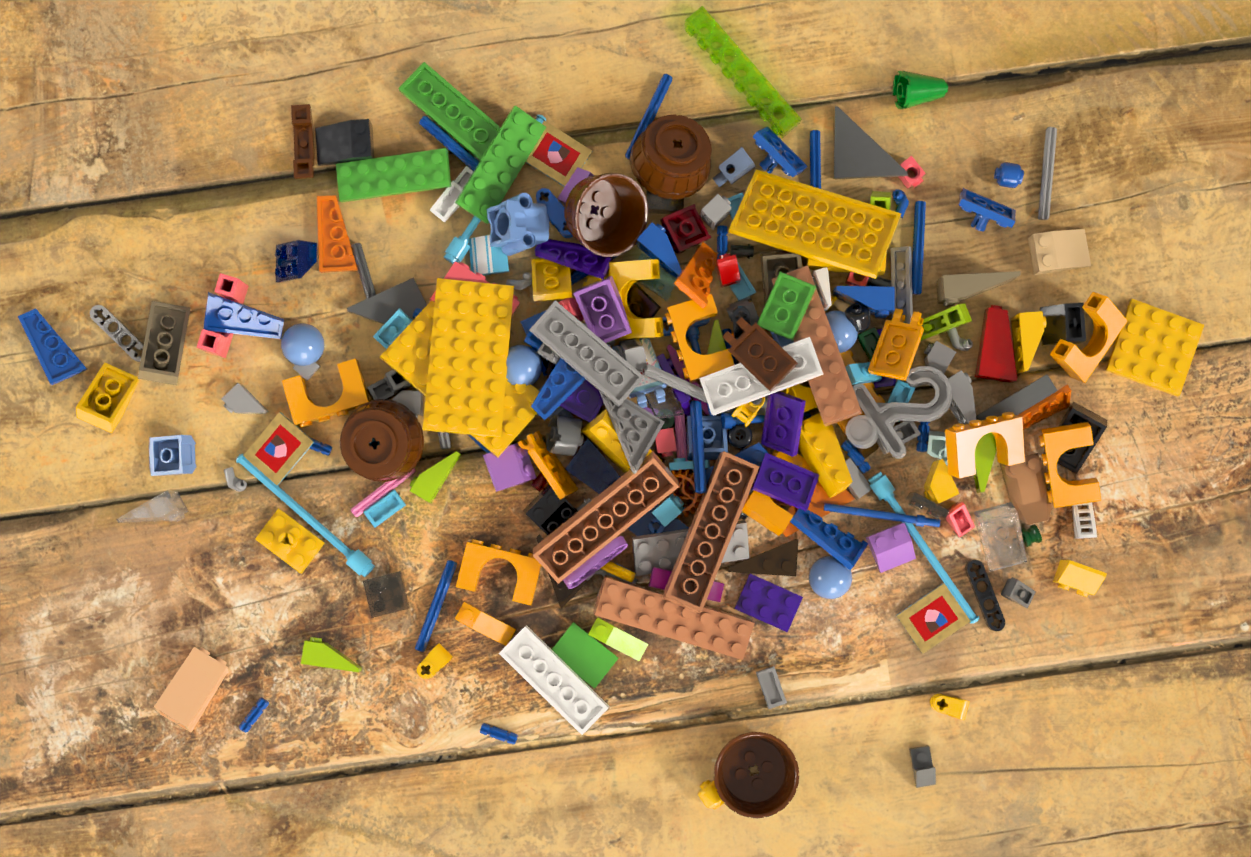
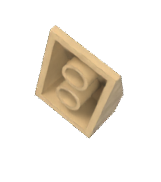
[1028,229,1091,275]

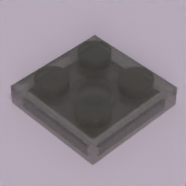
[906,492,949,519]
[363,571,410,618]

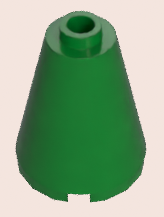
[893,71,948,109]

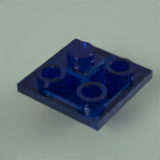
[275,240,317,283]

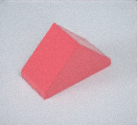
[942,502,975,538]

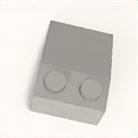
[948,370,976,425]

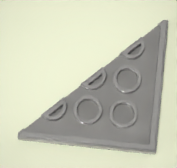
[599,391,664,474]

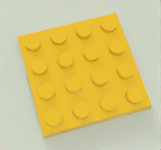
[1105,299,1204,397]

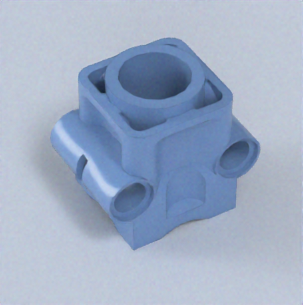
[487,193,549,256]

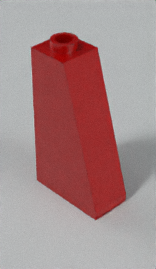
[975,305,1017,383]

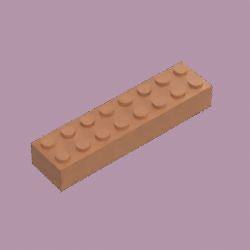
[771,265,862,427]
[533,451,679,583]
[661,451,759,613]
[593,575,755,660]

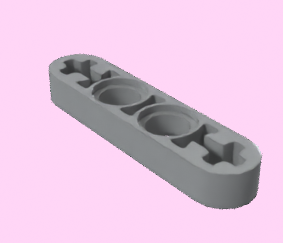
[90,305,144,362]

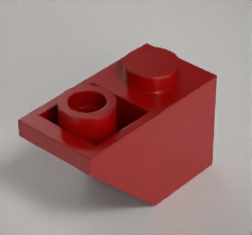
[715,253,741,288]

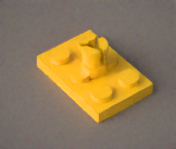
[531,258,572,301]
[255,508,325,574]

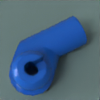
[892,189,909,218]

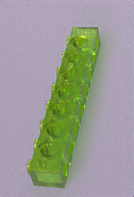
[684,6,802,138]

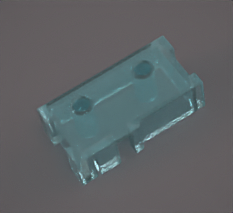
[638,253,677,301]

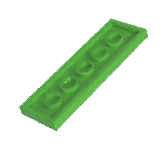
[398,62,500,160]
[455,106,546,224]
[336,148,451,202]

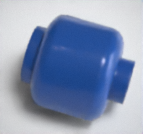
[994,162,1024,188]

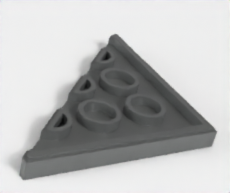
[834,106,908,180]
[347,278,427,324]

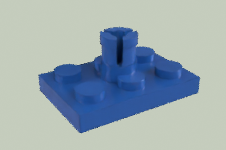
[753,127,808,177]
[959,188,1016,232]
[627,504,689,536]

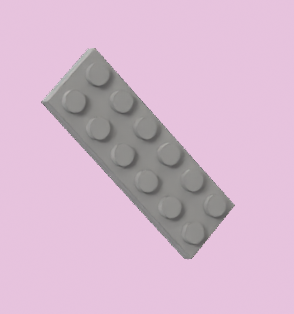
[529,300,644,407]
[632,520,749,576]

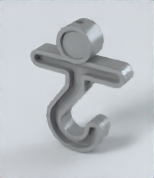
[846,366,952,459]

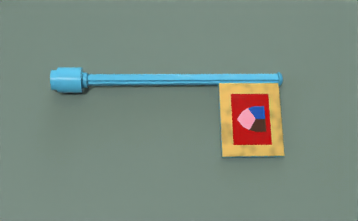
[444,114,592,264]
[236,412,375,577]
[868,472,979,654]

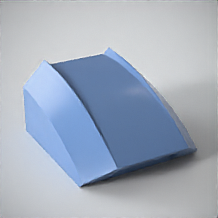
[149,435,197,476]

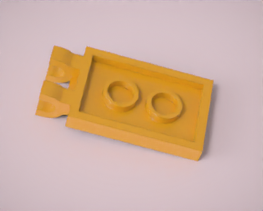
[868,308,924,381]
[518,431,579,500]

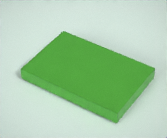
[757,272,816,341]
[552,622,619,689]

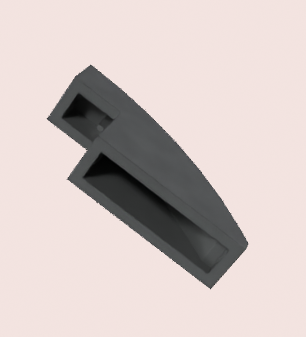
[367,369,413,400]
[976,374,1058,421]

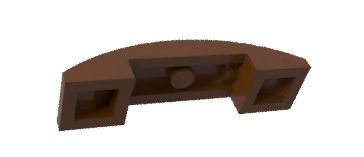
[291,104,315,179]

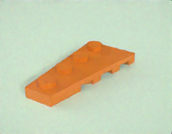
[317,195,358,273]
[674,242,717,309]
[1017,384,1071,430]
[782,481,855,537]

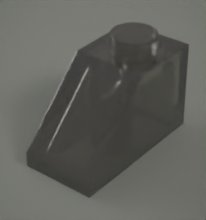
[646,191,684,214]

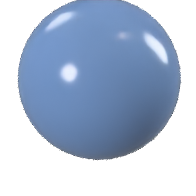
[825,311,858,353]
[281,323,324,366]
[506,345,542,386]
[809,556,852,599]

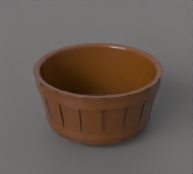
[630,115,712,199]
[564,173,648,257]
[340,399,424,482]
[714,732,799,819]

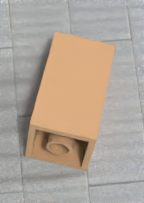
[154,647,229,733]

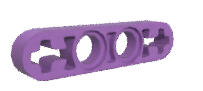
[563,536,628,589]

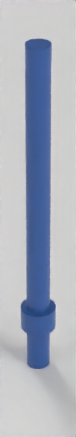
[824,503,940,527]

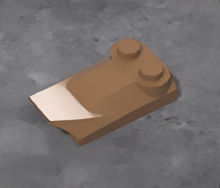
[1000,453,1052,525]

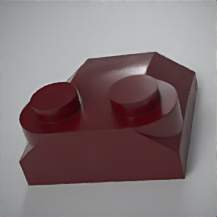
[660,204,712,254]

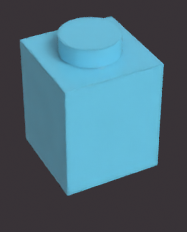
[652,494,685,527]

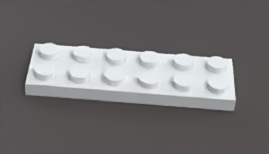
[699,337,824,416]
[499,625,610,735]

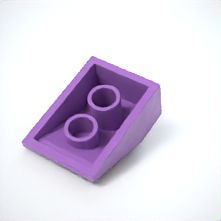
[574,276,632,343]

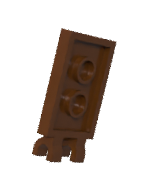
[722,317,798,392]

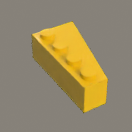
[798,413,853,498]

